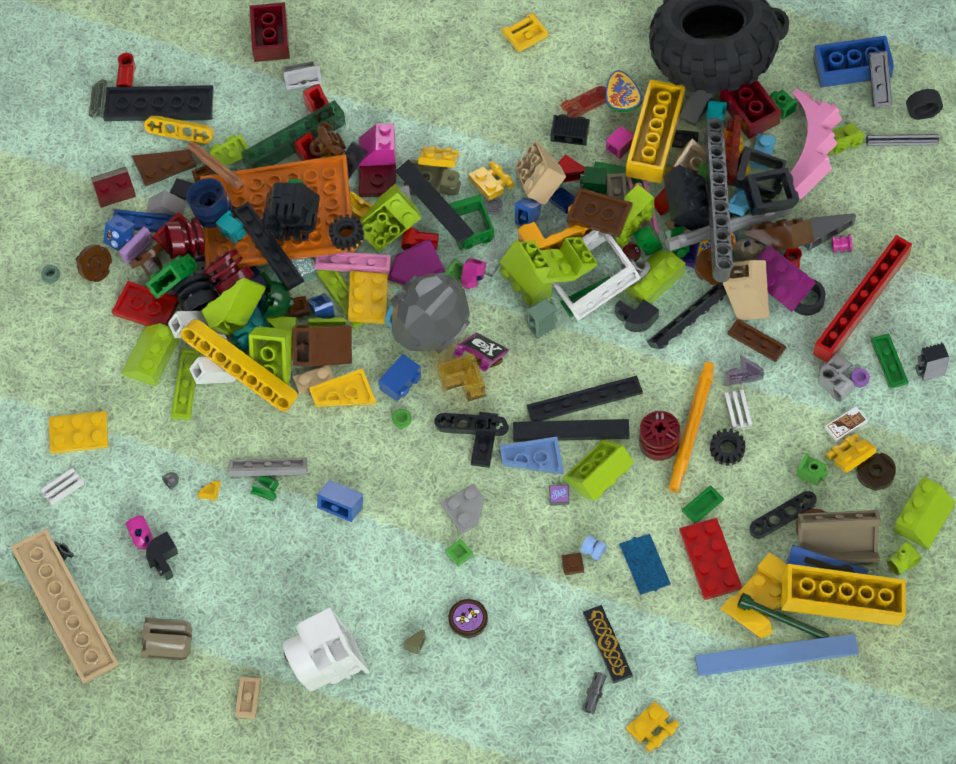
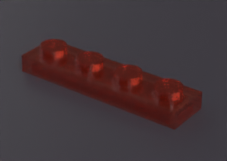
[725,114,742,186]

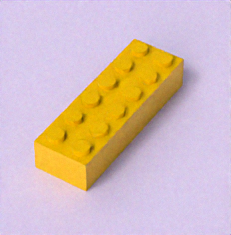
[625,79,685,184]
[781,564,906,626]

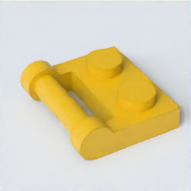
[501,13,549,53]

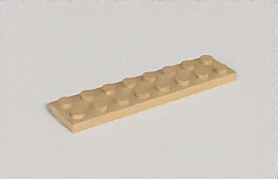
[10,529,119,685]

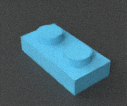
[750,133,776,170]

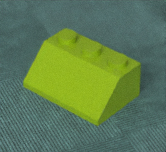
[499,240,552,306]
[624,250,686,304]
[121,323,180,386]
[562,440,635,501]
[893,476,956,550]

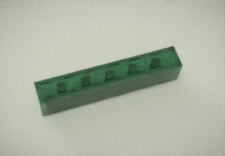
[241,100,346,169]

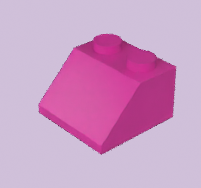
[359,123,395,166]

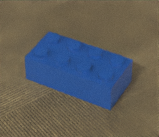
[813,36,894,88]

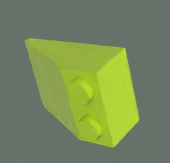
[249,326,293,385]

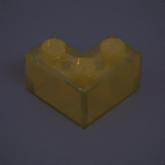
[437,354,486,402]

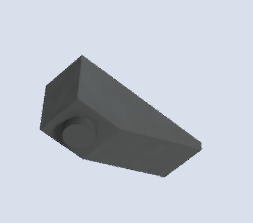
[804,213,856,251]

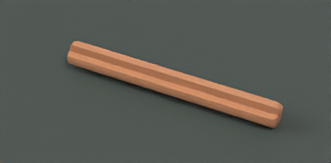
[187,142,243,188]

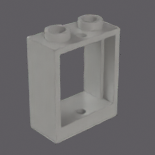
[282,60,322,90]

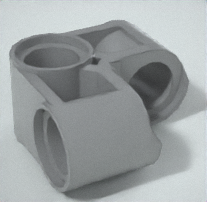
[818,353,855,402]

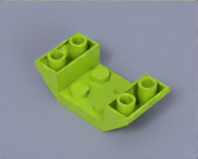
[517,237,598,284]

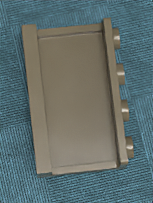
[798,510,881,564]

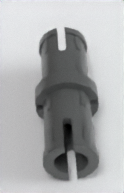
[582,672,607,714]

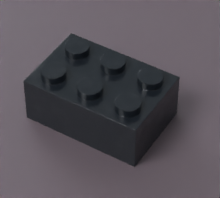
[663,165,709,231]

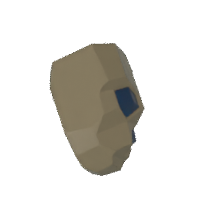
[733,238,766,261]

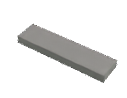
[228,457,307,477]

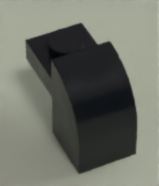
[615,300,659,332]
[146,531,178,580]

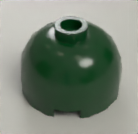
[261,281,293,318]

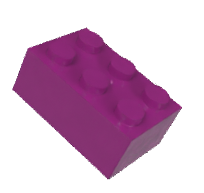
[757,245,816,312]

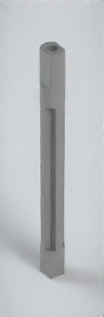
[665,209,792,251]

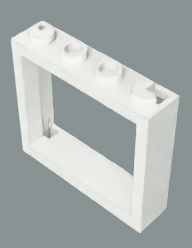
[552,230,641,321]

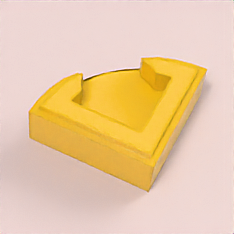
[197,481,221,501]

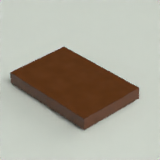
[566,188,633,238]

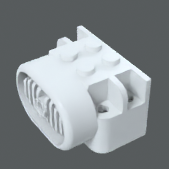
[283,607,370,692]

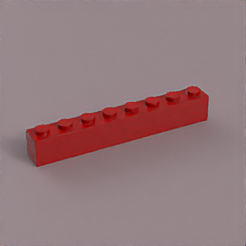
[813,235,912,363]

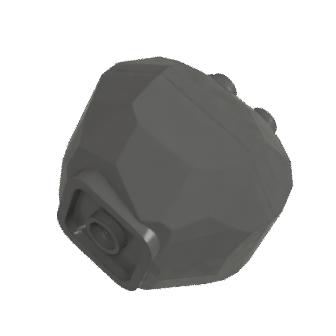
[390,273,470,354]

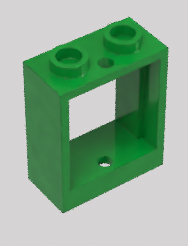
[449,194,495,250]

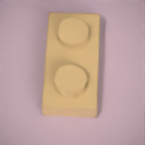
[293,365,334,395]
[235,677,261,719]

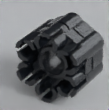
[261,182,320,242]

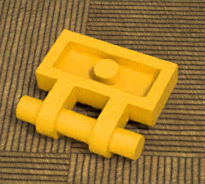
[418,145,459,168]
[468,161,515,201]
[825,433,877,473]
[626,701,680,752]

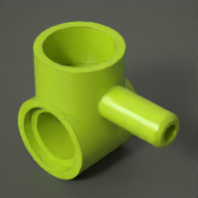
[886,542,922,576]

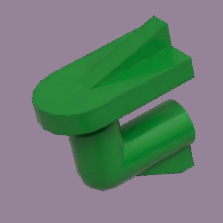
[250,476,279,501]

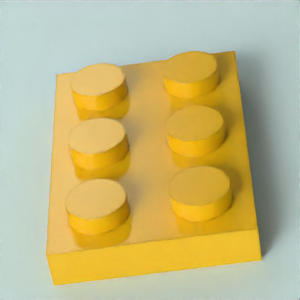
[348,271,388,324]
[49,411,109,454]

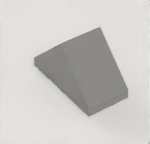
[146,190,185,216]

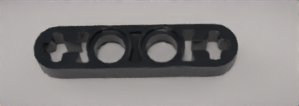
[434,413,509,436]
[750,491,817,539]

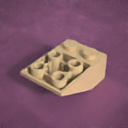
[515,140,566,205]
[723,260,769,321]

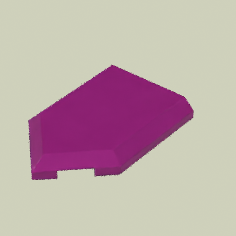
[387,238,446,285]

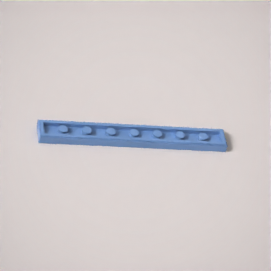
[695,634,859,676]

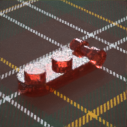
[561,86,606,118]

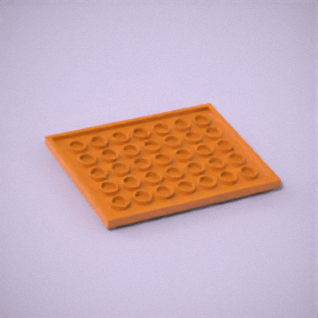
[201,154,355,272]

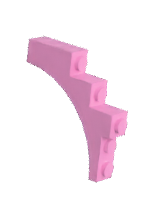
[790,88,842,199]

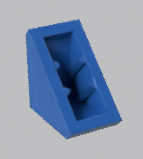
[307,293,335,319]

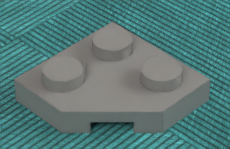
[440,484,484,535]

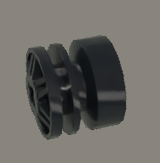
[174,273,219,311]

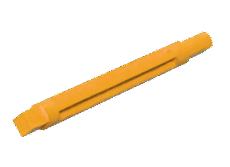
[669,361,715,493]

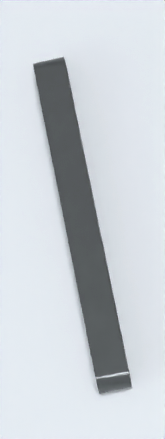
[704,118,733,283]

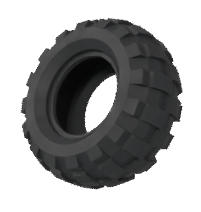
[649,0,779,93]

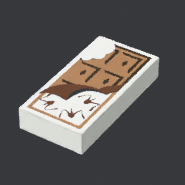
[825,406,868,443]

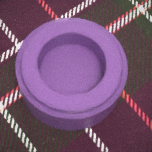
[850,368,870,388]

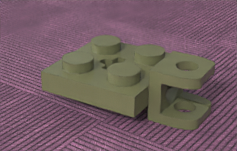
[404,159,461,196]

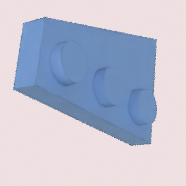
[500,437,564,475]

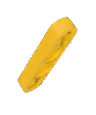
[144,115,215,144]

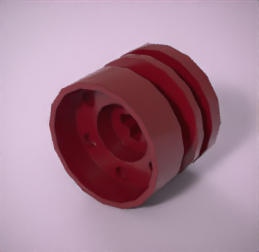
[164,217,205,260]
[204,248,255,295]
[639,411,680,461]

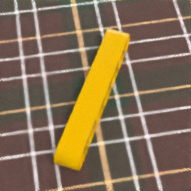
[181,319,298,411]

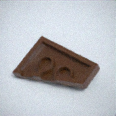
[132,150,197,186]

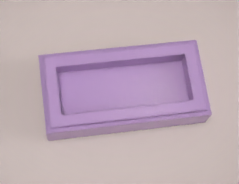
[118,227,154,266]

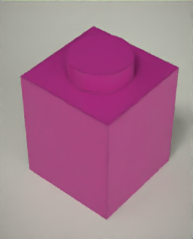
[606,126,634,159]

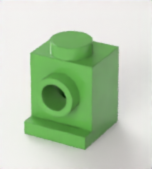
[796,453,829,486]

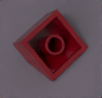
[91,167,136,208]

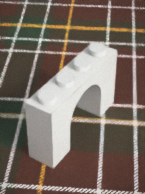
[168,311,236,384]

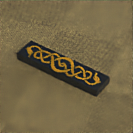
[583,605,633,684]

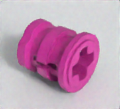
[832,234,852,253]

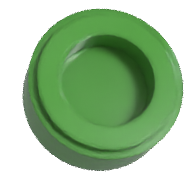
[392,409,412,428]

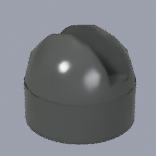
[162,472,179,489]

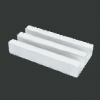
[724,390,752,429]
[41,468,84,506]

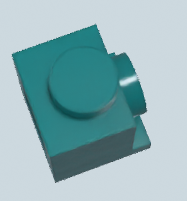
[706,101,727,125]
[216,210,246,244]

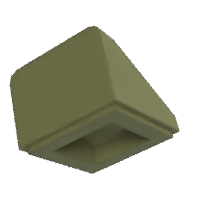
[403,629,426,654]

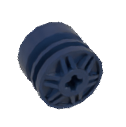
[186,178,233,228]

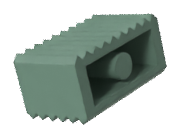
[527,298,557,339]

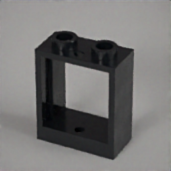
[731,146,787,199]
[741,167,799,216]

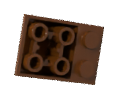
[743,217,814,250]
[293,325,352,366]

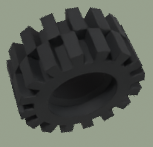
[329,214,364,251]
[710,428,746,466]

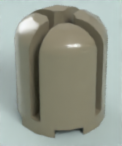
[141,617,192,661]

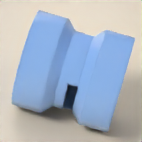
[580,535,607,561]

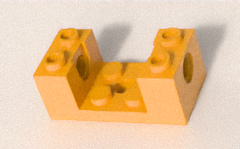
[518,205,592,250]

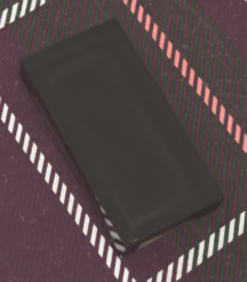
[89,79,108,118]

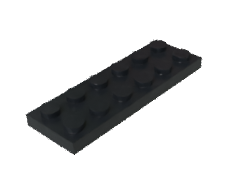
[103,85,214,121]

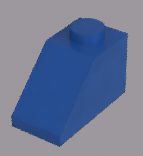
[514,198,541,226]

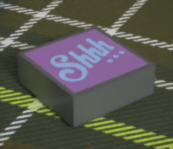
[549,484,570,506]

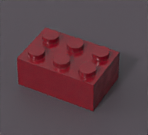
[249,2,290,62]
[719,80,781,139]

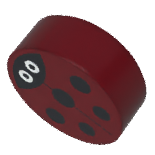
[622,243,641,262]

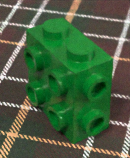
[146,254,199,299]

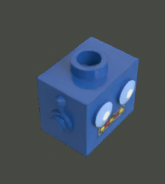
[103,214,135,251]

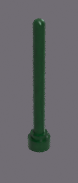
[737,593,829,638]

